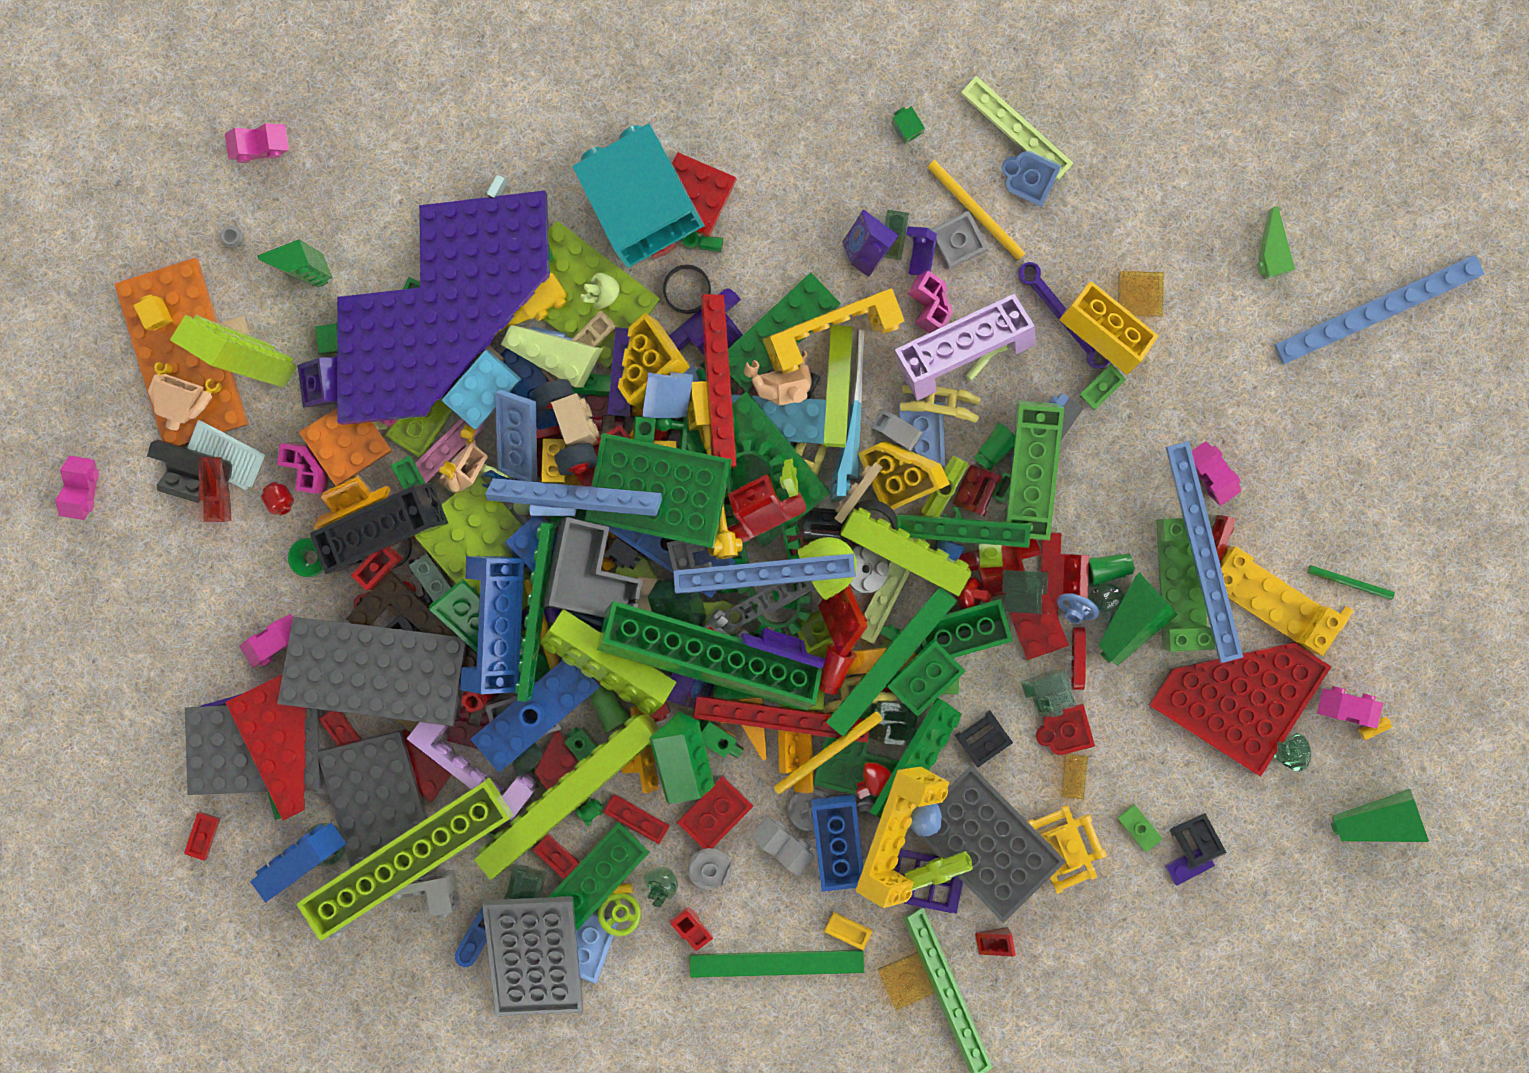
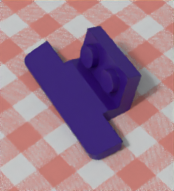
[669,288,743,357]
[740,628,825,668]

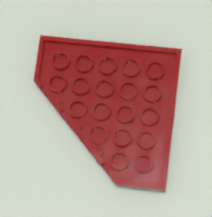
[1148,642,1332,777]

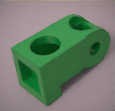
[633,416,656,443]

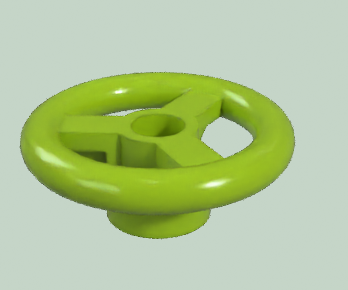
[598,893,641,937]

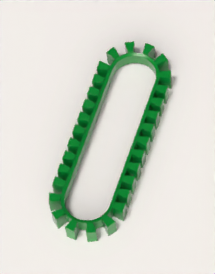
[724,439,813,636]

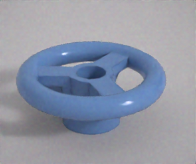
[1057,594,1099,624]

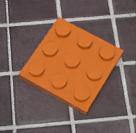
[299,408,392,486]

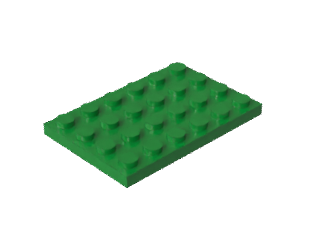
[702,391,831,548]
[585,433,732,548]

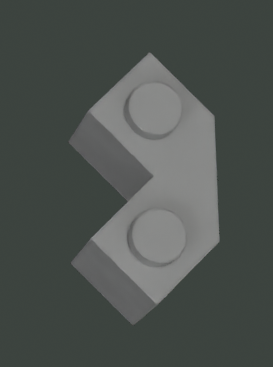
[751,817,815,876]

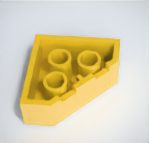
[618,313,690,410]
[858,441,950,510]

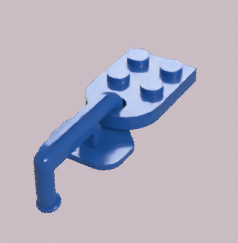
[500,348,560,430]

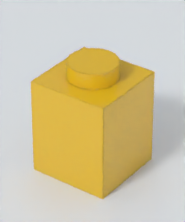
[134,295,173,331]

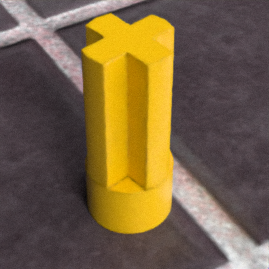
[1358,716,1393,741]

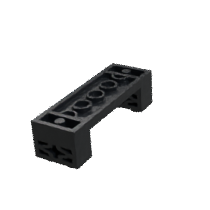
[309,482,449,574]

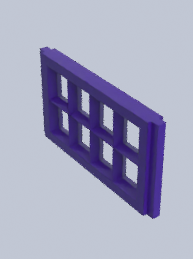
[894,848,963,914]

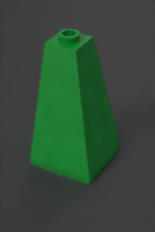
[1098,572,1178,666]
[1331,789,1429,842]

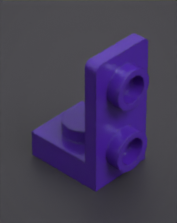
[906,226,937,276]

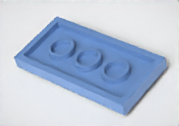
[495,390,537,482]

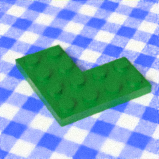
[813,699,900,800]

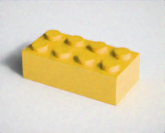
[1059,281,1159,375]

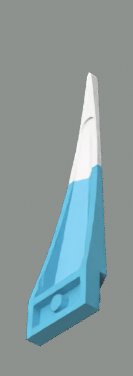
[830,328,864,502]

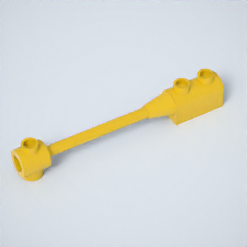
[495,273,568,335]
[687,381,742,559]

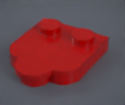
[1036,704,1095,755]

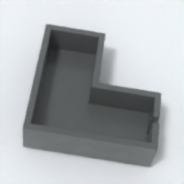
[542,517,643,619]

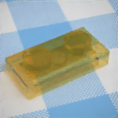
[1061,753,1088,800]

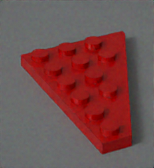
[225,674,306,821]

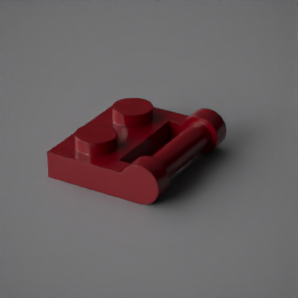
[953,465,1003,517]

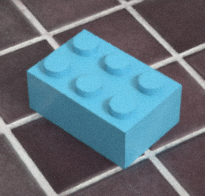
[442,350,522,430]

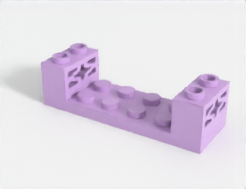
[895,294,1036,401]
[407,722,539,820]

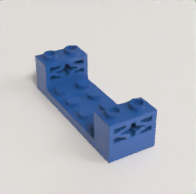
[461,556,524,694]

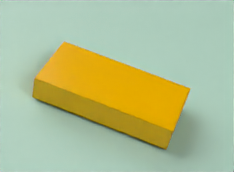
[824,911,872,950]

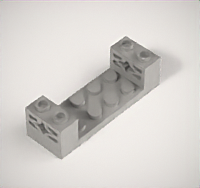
[329,869,460,938]

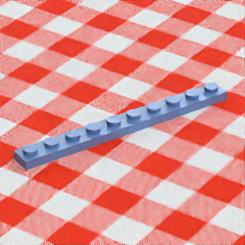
[1274,255,1485,364]
[1165,441,1243,663]

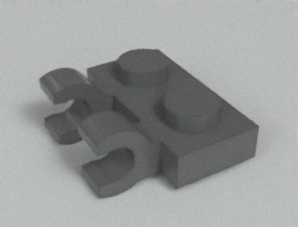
[667,541,713,572]

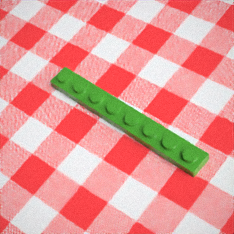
[903,908,993,1073]

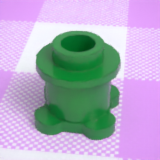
[575,798,603,826]

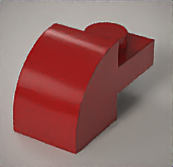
[670,907,713,951]

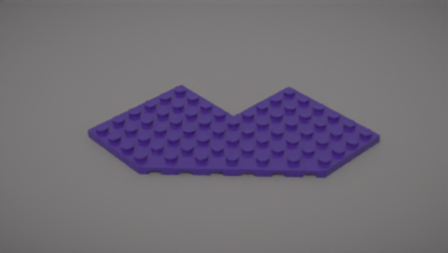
[337,190,550,425]

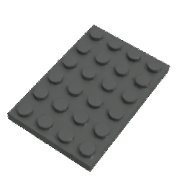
[185,705,321,795]
[317,730,427,867]
[918,765,1066,923]
[482,897,583,1016]

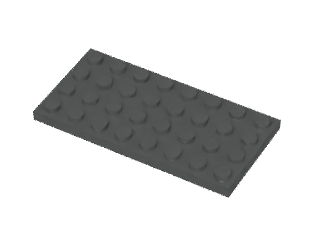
[277,616,467,727]

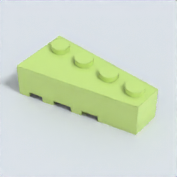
[501,325,603,388]

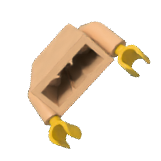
[148,362,222,430]
[439,425,488,493]

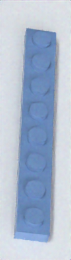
[485,478,662,516]
[674,554,856,594]

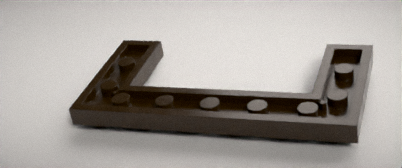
[346,571,477,689]

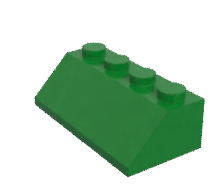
[257,239,333,287]
[920,599,1013,658]
[649,712,715,804]

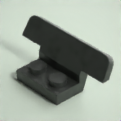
[147,440,232,503]

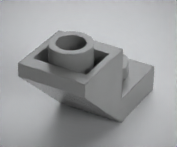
[871,409,922,451]

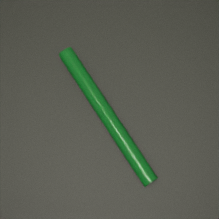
[1307,565,1395,600]

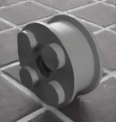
[849,545,889,594]

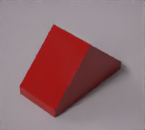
[975,927,1016,957]

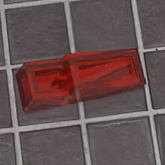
[199,457,232,522]

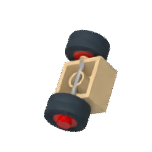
[532,379,600,475]

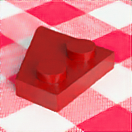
[534,730,579,790]

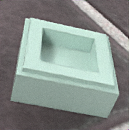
[487,175,508,198]

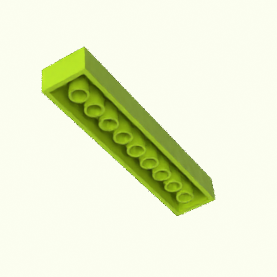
[170,315,298,388]
[474,713,660,880]
[296,777,514,942]

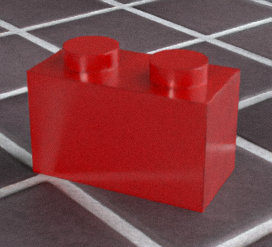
[351,546,403,591]

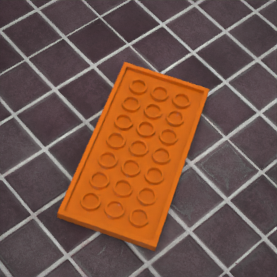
[114,258,249,446]

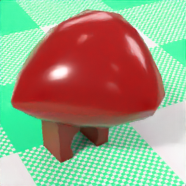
[956,577,992,610]
[856,762,891,799]

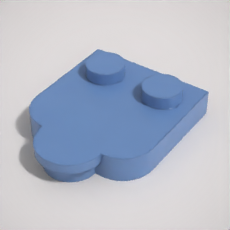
[1002,151,1062,207]

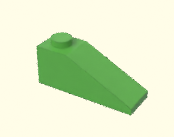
[1257,206,1295,279]

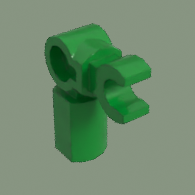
[682,231,724,253]

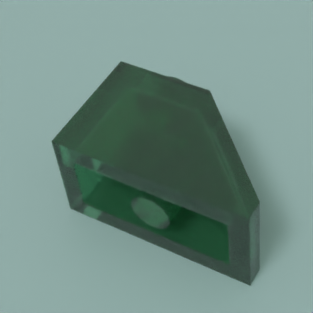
[884,210,909,260]

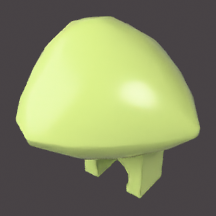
[580,273,619,310]

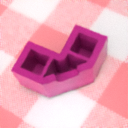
[225,123,289,163]
[907,270,953,333]
[1192,441,1241,506]
[277,442,328,494]
[55,455,99,520]
[239,614,293,668]
[1317,686,1383,728]

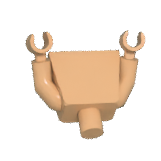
[744,350,812,405]

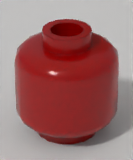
[261,482,294,516]

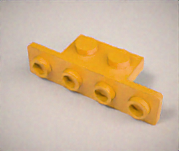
[313,477,390,531]
[622,706,659,794]
[778,730,813,793]

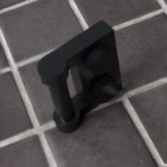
[803,508,849,544]
[954,710,1013,768]
[1169,813,1227,870]

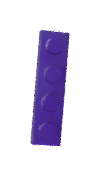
[607,327,631,417]

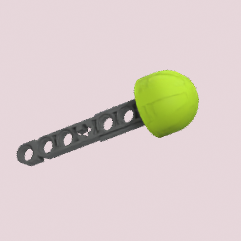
[700,537,857,633]

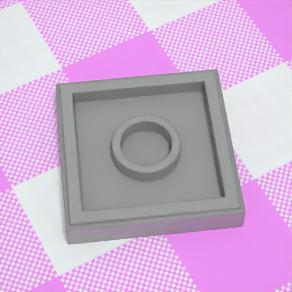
[931,210,988,269]

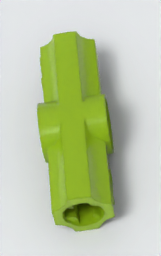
[920,455,969,517]
[905,851,973,891]

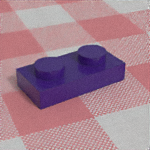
[1165,848,1215,886]

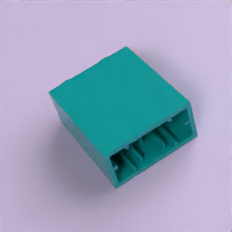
[572,123,705,268]

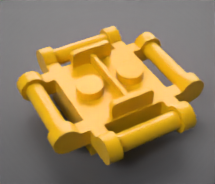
[1028,805,1107,894]

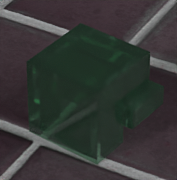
[1002,569,1048,614]
[1020,670,1076,717]
[868,701,918,746]
[504,864,547,899]

